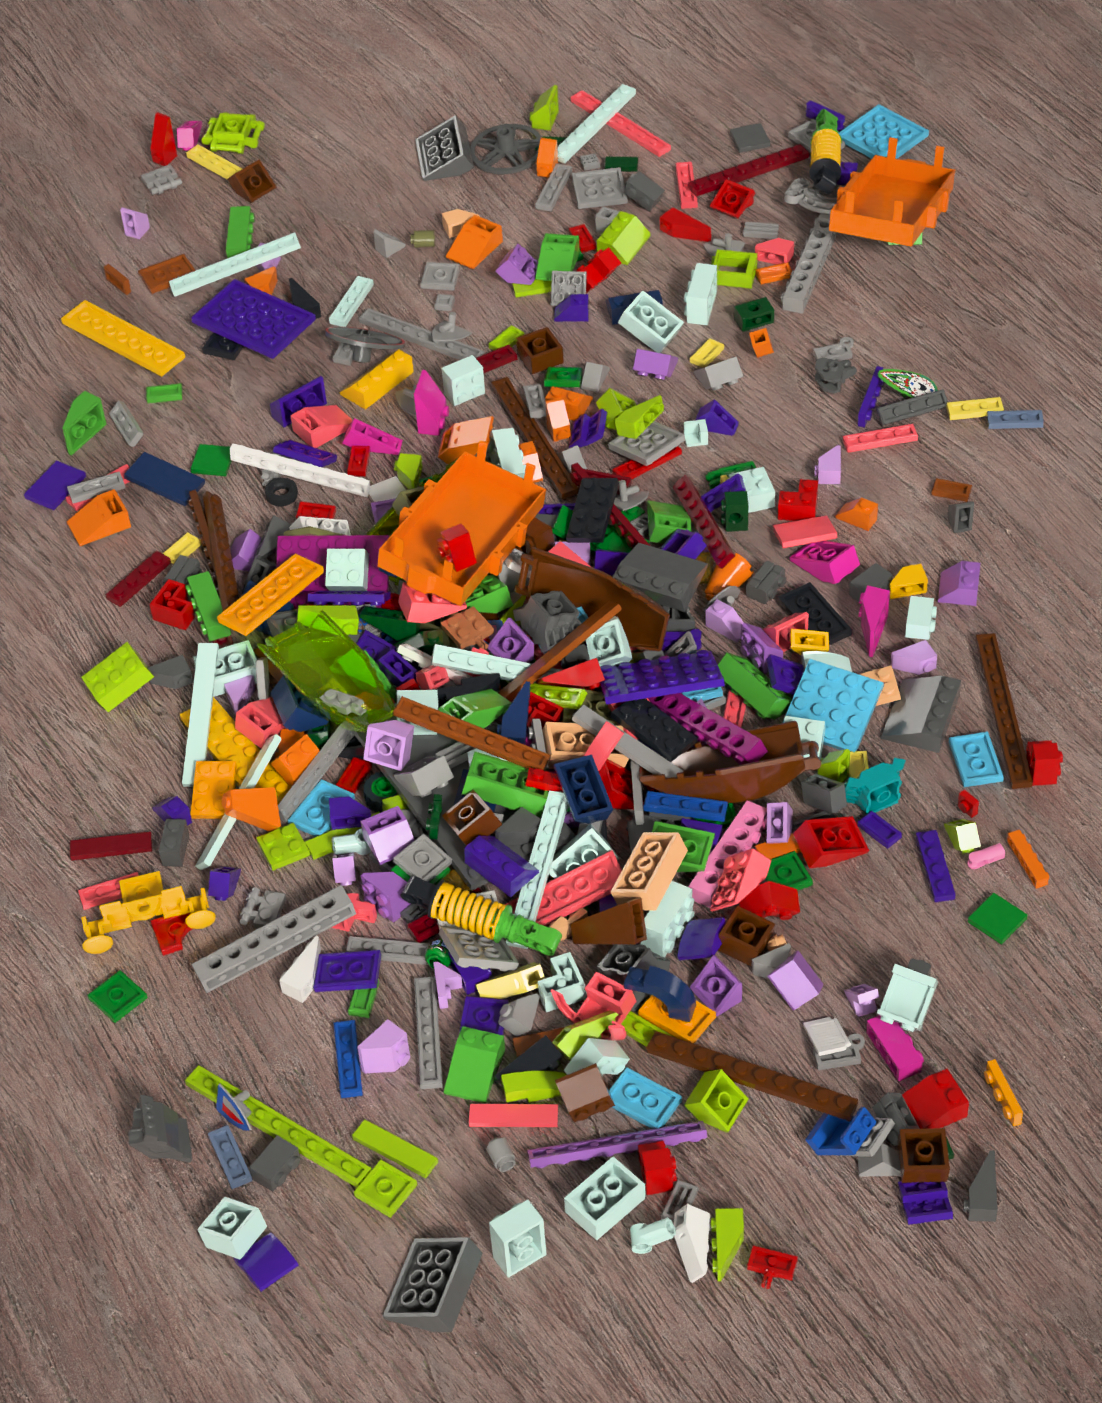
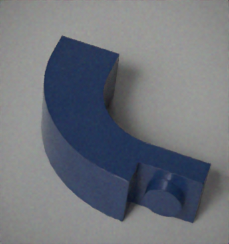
[624,966,696,1022]

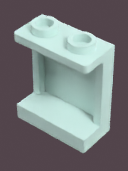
[877,964,938,1032]

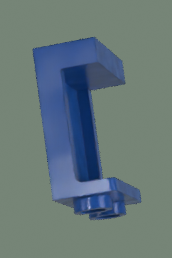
[805,1107,876,1155]

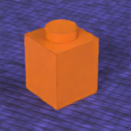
[749,328,774,358]

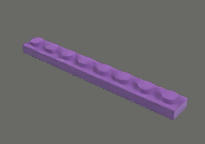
[527,1121,707,1168]

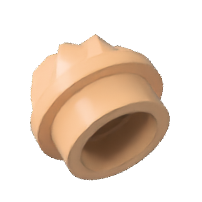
[767,934,787,951]

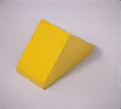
[790,629,829,655]

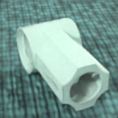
[332,828,371,855]
[630,1217,676,1254]

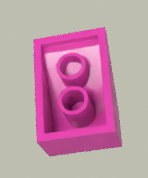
[414,370,449,436]
[789,541,860,584]
[858,586,890,658]

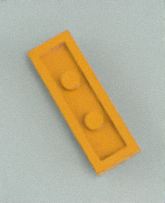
[984,1059,1023,1127]

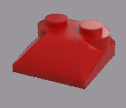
[710,179,756,219]

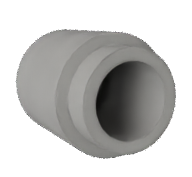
[486,1137,516,1172]

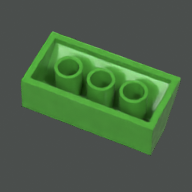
[718,653,792,720]
[462,752,549,818]

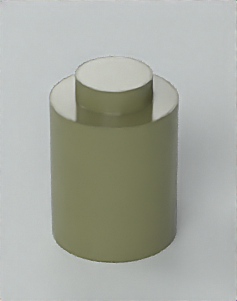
[411,230,435,248]

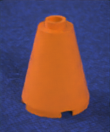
[704,553,754,601]

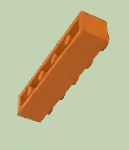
[1007,829,1049,889]

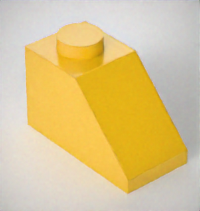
[889,564,928,599]

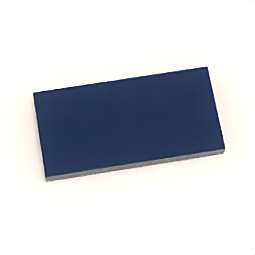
[124,452,205,506]

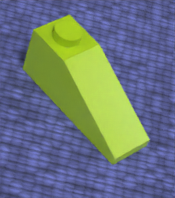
[297,605,359,635]

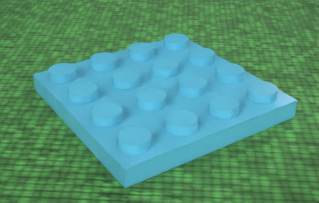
[839,104,929,159]
[782,659,884,752]

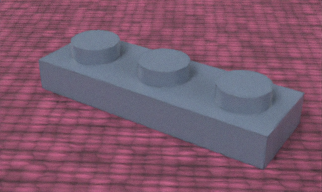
[987,410,1044,429]
[208,1125,252,1189]

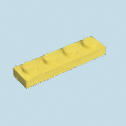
[186,145,242,179]

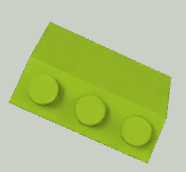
[597,211,651,265]

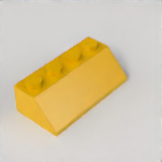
[340,349,414,410]

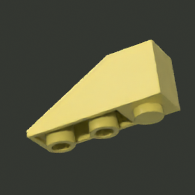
[475,962,545,999]

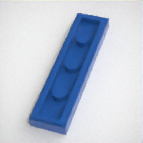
[643,791,728,822]
[334,1020,363,1099]

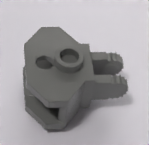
[815,357,857,394]

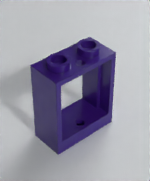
[660,529,707,559]

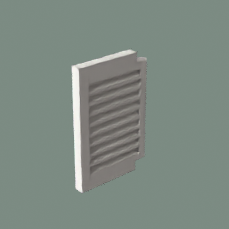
[803,1017,851,1056]

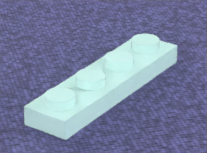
[329,276,374,327]

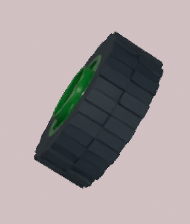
[363,772,399,813]

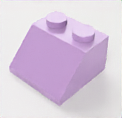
[363,720,414,771]
[357,1019,410,1074]

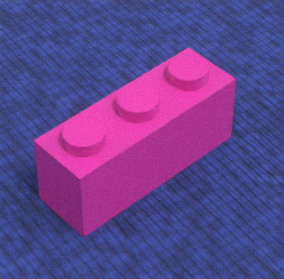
[866,1016,924,1082]

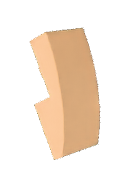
[549,908,588,941]

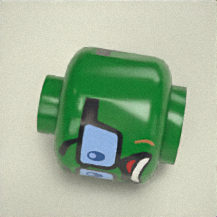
[425,938,451,969]

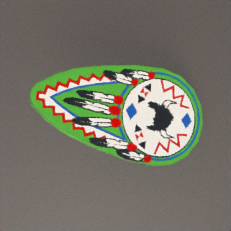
[878,369,938,398]

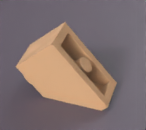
[442,209,480,238]

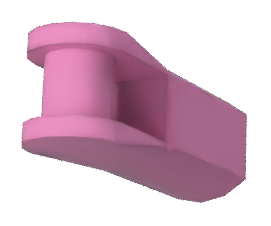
[967,843,1005,869]

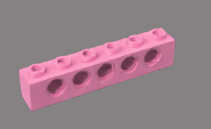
[689,800,767,908]

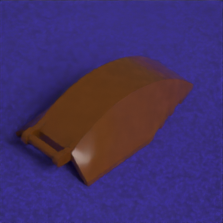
[514,547,670,651]
[639,721,821,803]

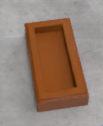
[104,264,131,295]
[931,478,972,502]

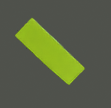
[501,1071,567,1103]

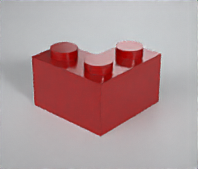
[576,247,621,294]
[778,479,818,521]
[437,523,477,572]
[149,579,195,631]
[527,692,564,730]
[1026,740,1063,786]
[739,881,800,920]
[638,1141,677,1195]

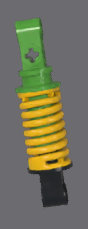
[809,109,842,195]
[401,876,562,956]

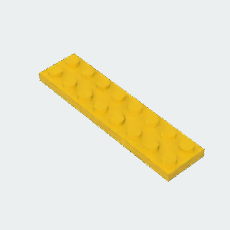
[61,300,185,377]
[180,697,292,804]

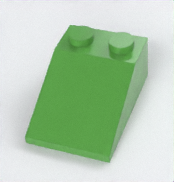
[62,391,107,456]
[652,821,715,872]
[444,1026,505,1104]

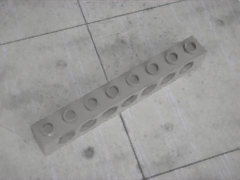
[781,213,838,314]
[192,885,356,993]

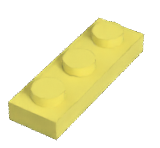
[946,397,1004,420]

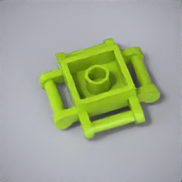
[201,112,265,154]

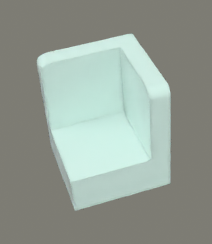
[684,419,708,447]

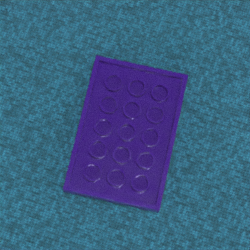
[191,279,316,359]
[600,650,725,704]

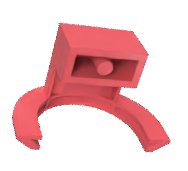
[551,972,636,1041]

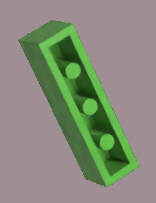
[226,206,255,259]
[185,571,231,642]

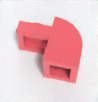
[331,893,377,932]

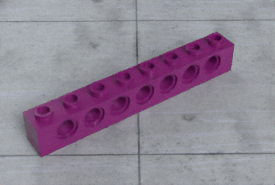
[648,693,767,765]

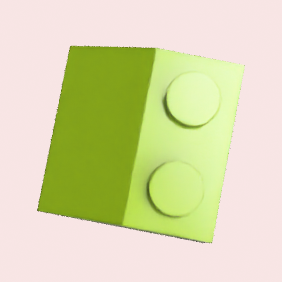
[529,85,559,131]
[596,388,636,431]
[684,1069,749,1132]

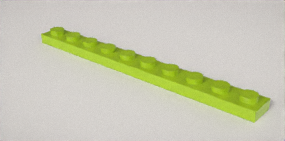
[185,1065,372,1188]

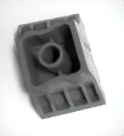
[513,591,582,653]
[597,944,670,1011]
[128,1094,192,1163]

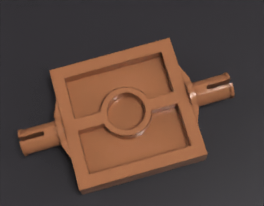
[441,606,494,650]

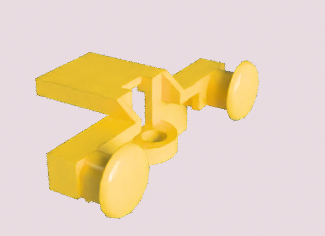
[81,871,216,954]

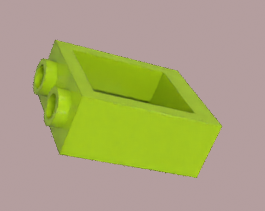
[711,249,757,289]

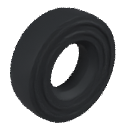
[265,478,298,507]

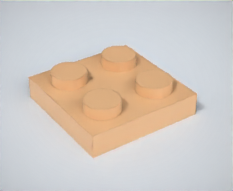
[859,665,901,706]

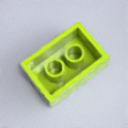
[81,642,154,713]

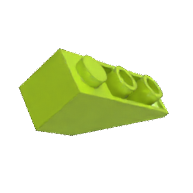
[615,395,664,439]
[552,1010,618,1061]
[711,1208,744,1281]

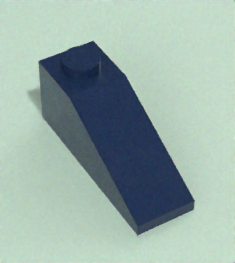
[497,681,531,745]

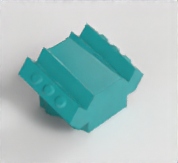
[845,758,906,815]

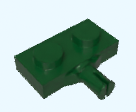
[426,794,442,839]

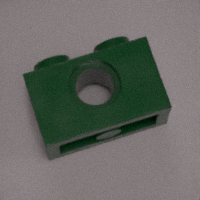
[734,297,774,332]
[721,491,749,532]

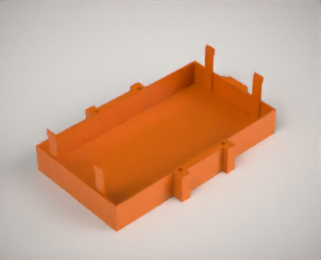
[829,137,955,246]
[377,440,546,606]

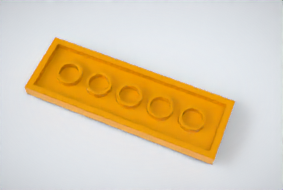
[217,554,324,636]

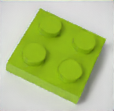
[256,822,310,871]
[354,1160,417,1218]

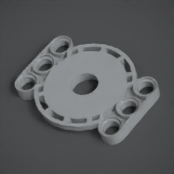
[784,178,845,214]

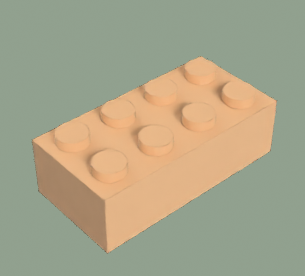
[542,722,629,769]
[611,832,688,911]

